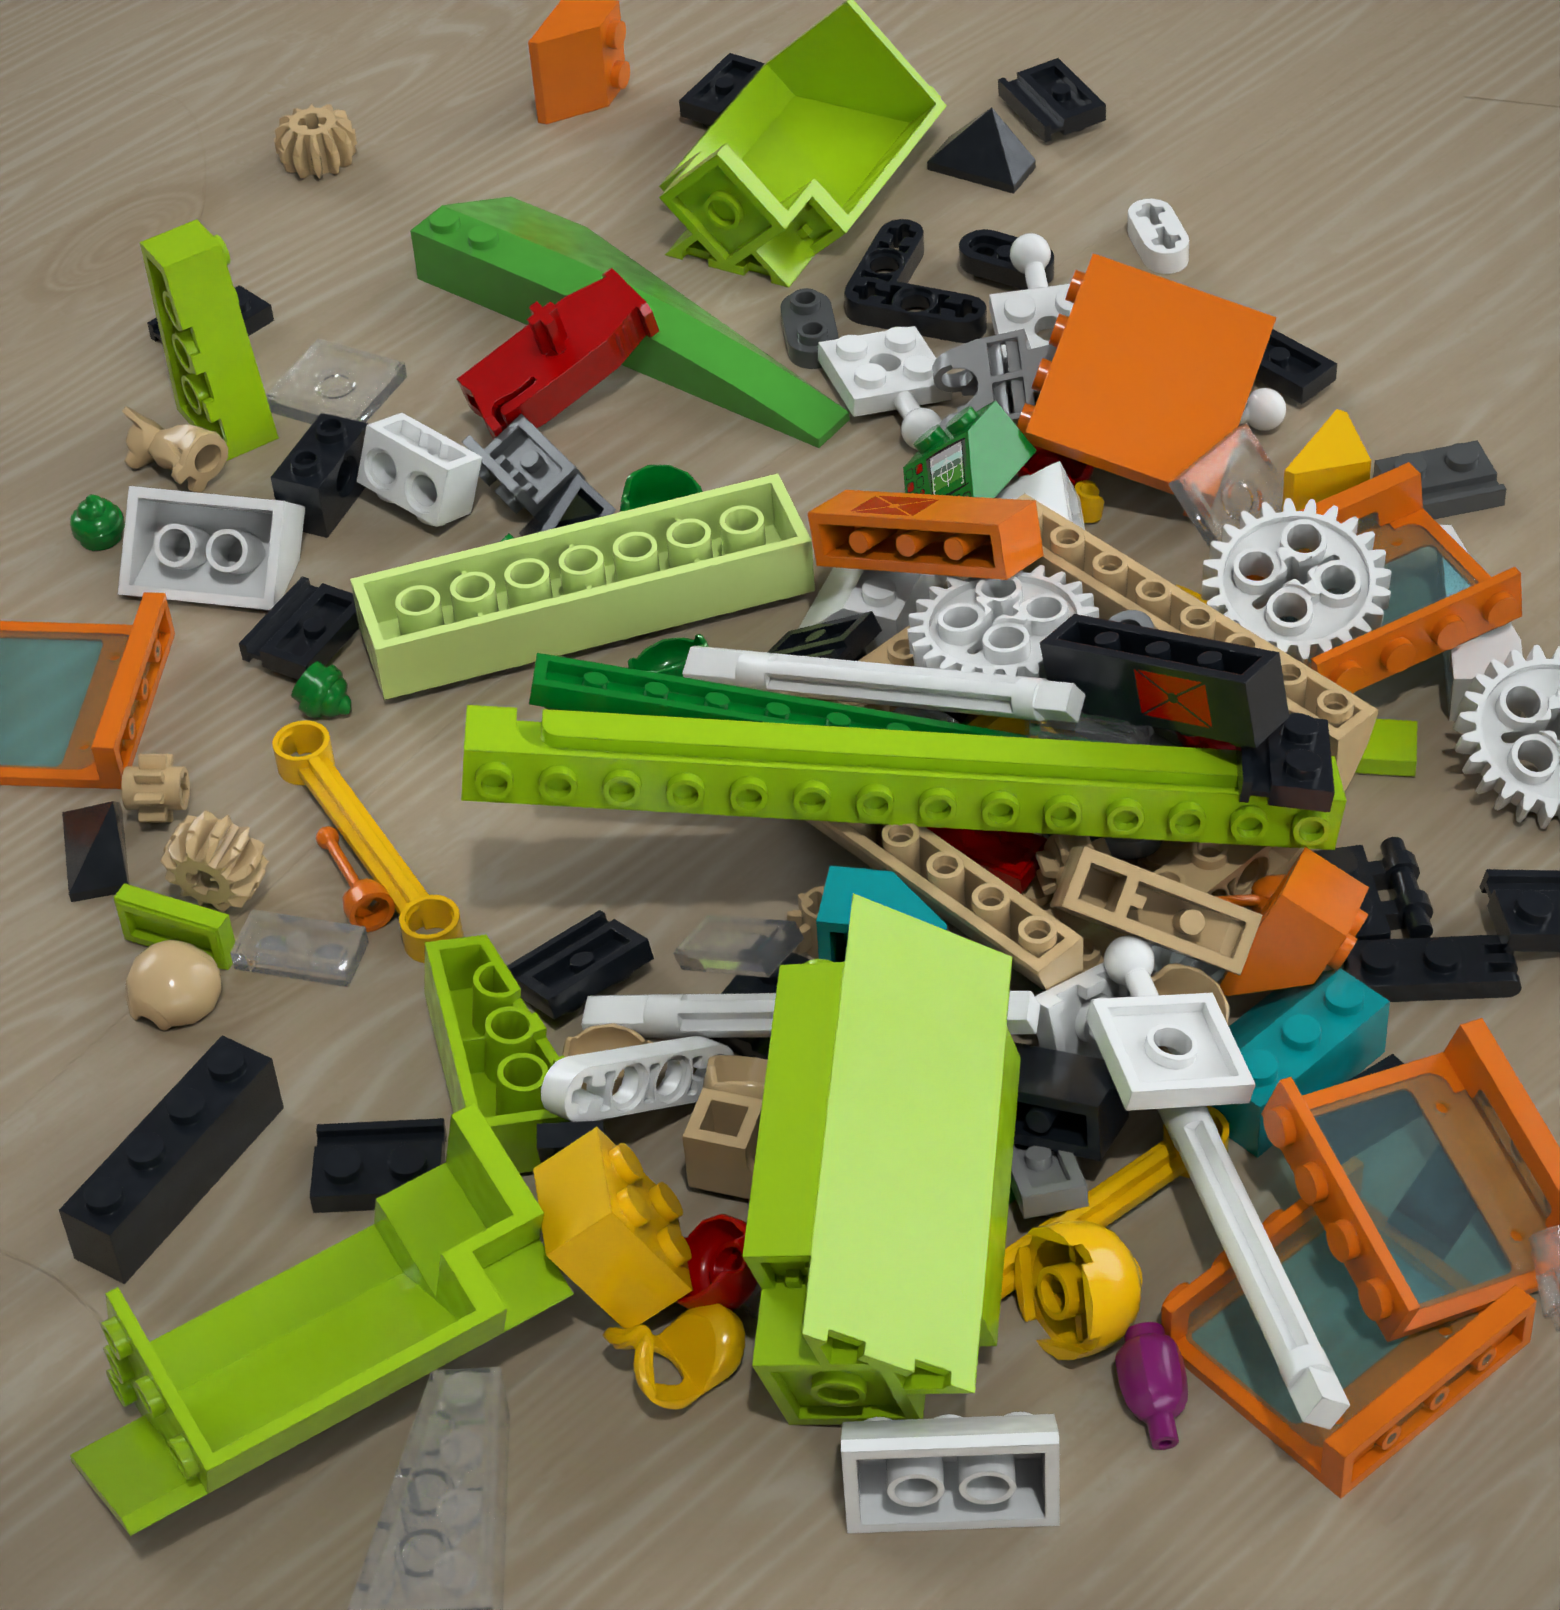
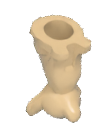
[122,406,228,493]

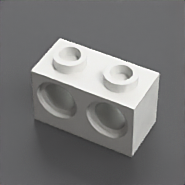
[357,413,482,527]

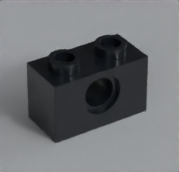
[270,413,368,538]

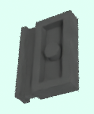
[1373,440,1506,519]

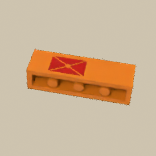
[808,490,1044,580]

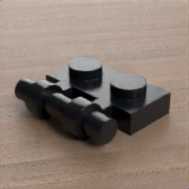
[1313,837,1433,940]

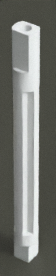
[682,646,1085,723]
[581,991,1041,1038]
[1158,1052,1350,1429]

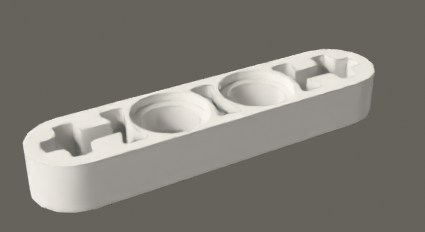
[541,1036,734,1122]

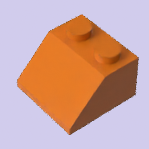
[528,0,630,124]
[1219,847,1369,996]

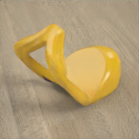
[602,1303,745,1410]

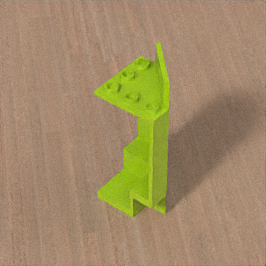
[659,0,947,287]
[743,893,1021,1425]
[70,1102,574,1536]

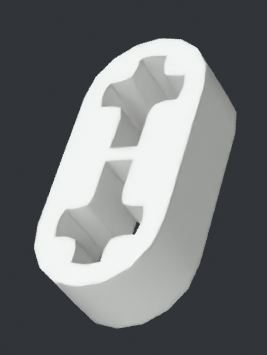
[1128,198,1189,274]

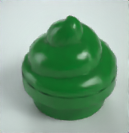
[70,494,125,551]
[291,661,351,718]

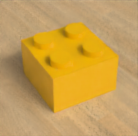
[533,1127,693,1328]

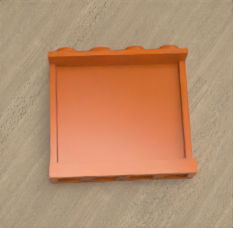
[1017,253,1277,522]

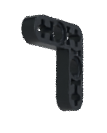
[844,219,987,343]

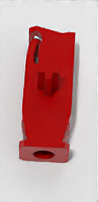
[457,268,659,440]

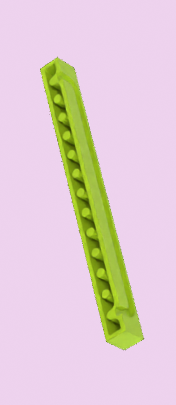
[461,705,1347,850]

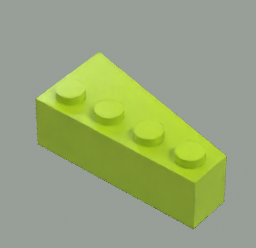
[140,219,279,461]
[424,934,599,1173]

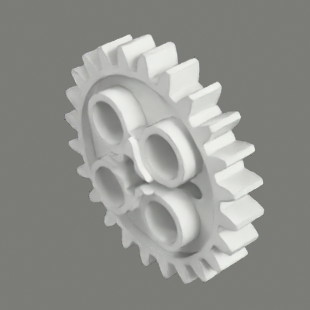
[1201,498,1391,666]
[907,565,1099,679]
[1453,645,1560,829]

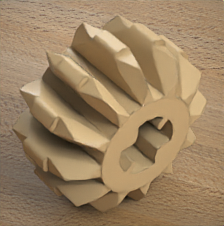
[274,104,357,179]
[160,810,269,912]

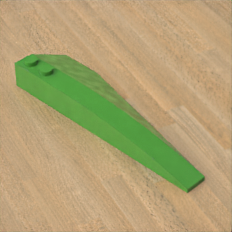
[410,196,850,448]

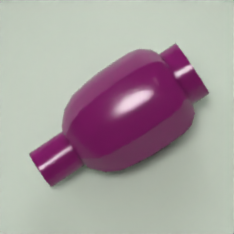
[1115,1322,1188,1450]

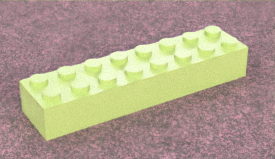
[350,473,815,700]

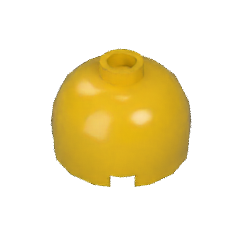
[1014,1220,1143,1360]

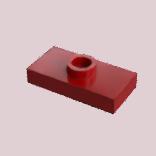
[926,827,1047,894]

